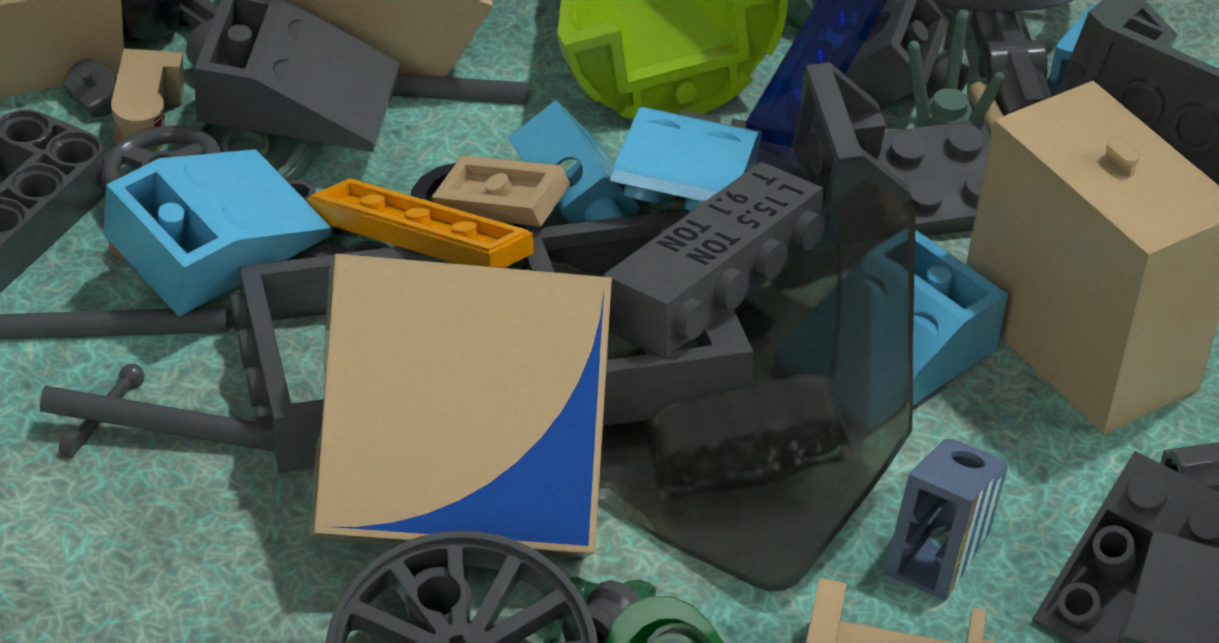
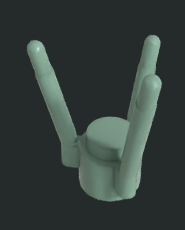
[908,11,1005,128]

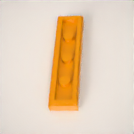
[306,178,534,268]

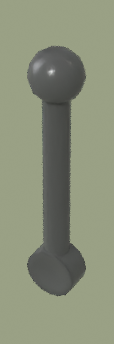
[59,364,145,458]

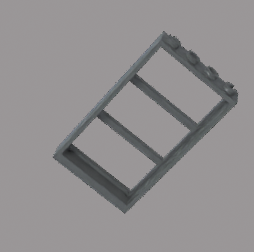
[230,209,753,473]

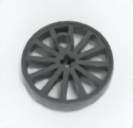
[325,531,598,643]

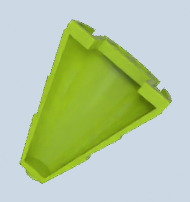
[557,0,788,120]

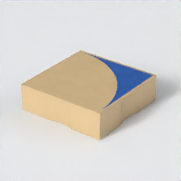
[309,253,612,559]

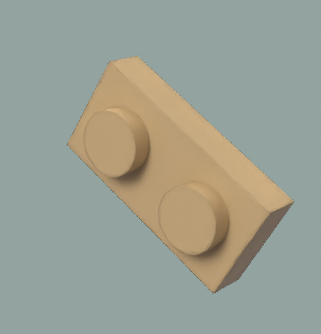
[432,155,571,227]

